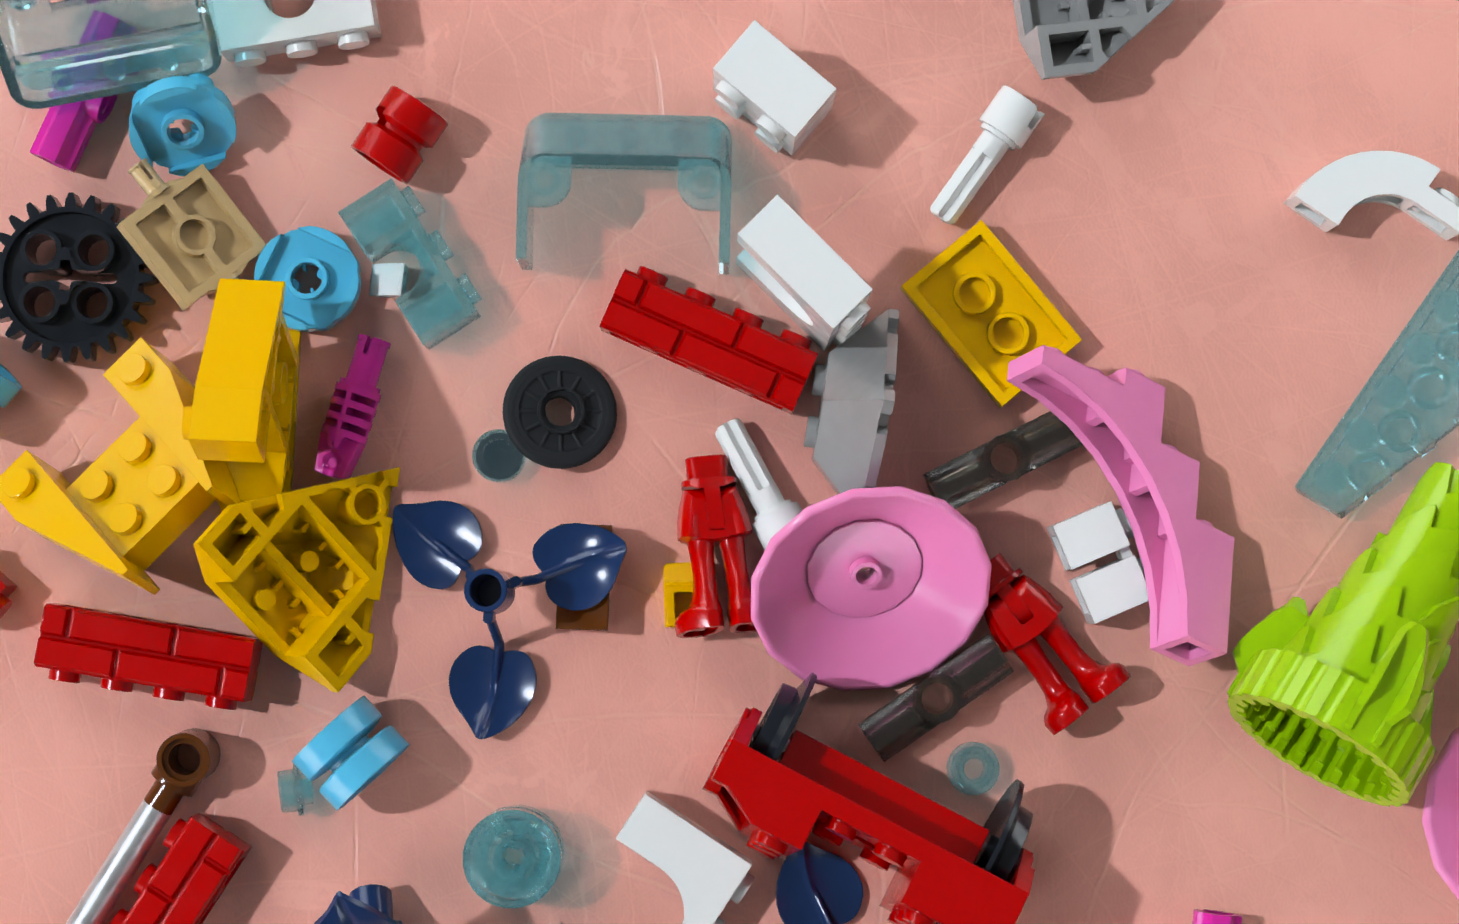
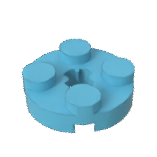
[129,73,236,176]
[254,226,362,332]

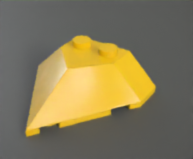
[193,467,400,693]

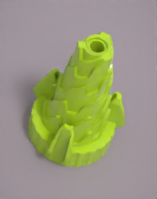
[1227,462,1459,807]

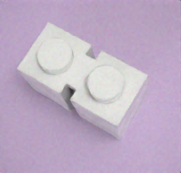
[1046,501,1148,624]

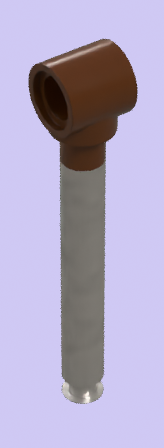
[66,728,221,924]

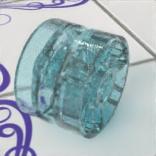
[463,805,565,908]

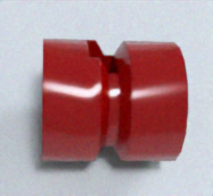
[351,86,448,185]

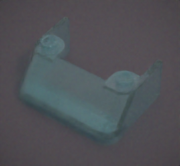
[0,0,222,109]
[516,113,732,274]

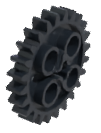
[0,192,159,364]

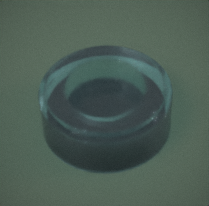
[472,429,526,482]

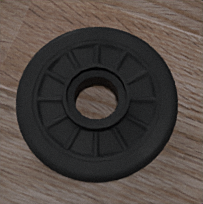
[502,355,617,469]

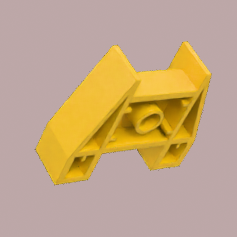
[182,278,302,511]
[0,337,241,595]

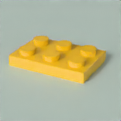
[900,219,1082,408]

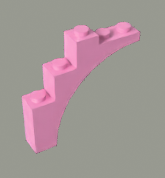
[1007,345,1234,666]

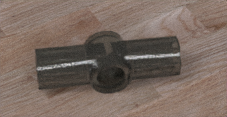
[923,411,1083,509]
[858,634,1014,762]

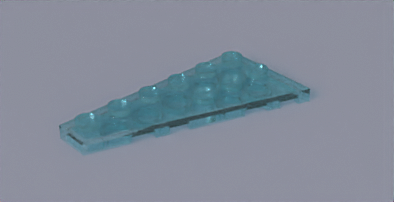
[1295,250,1459,519]

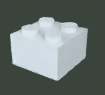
[713,20,837,156]

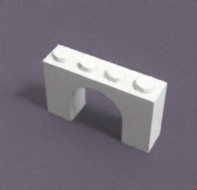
[736,194,873,351]
[559,791,755,924]

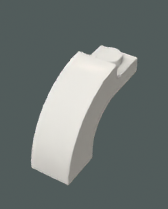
[1283,151,1459,241]

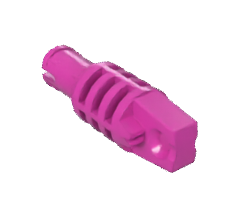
[314,334,391,480]

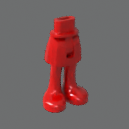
[675,454,757,638]
[984,553,1131,735]

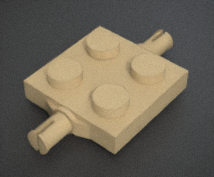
[117,158,266,311]

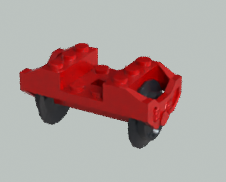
[702,673,1035,924]

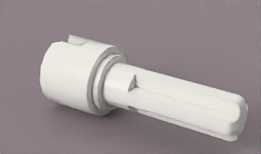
[930,85,1045,225]
[715,418,802,550]

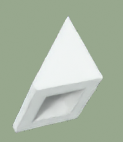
[369,263,408,300]

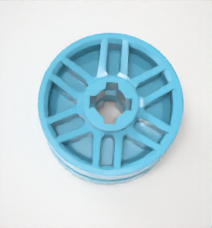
[292,696,410,811]

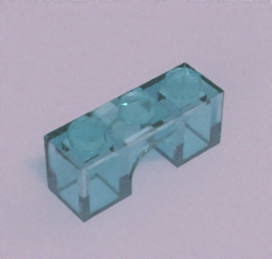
[338,178,482,350]

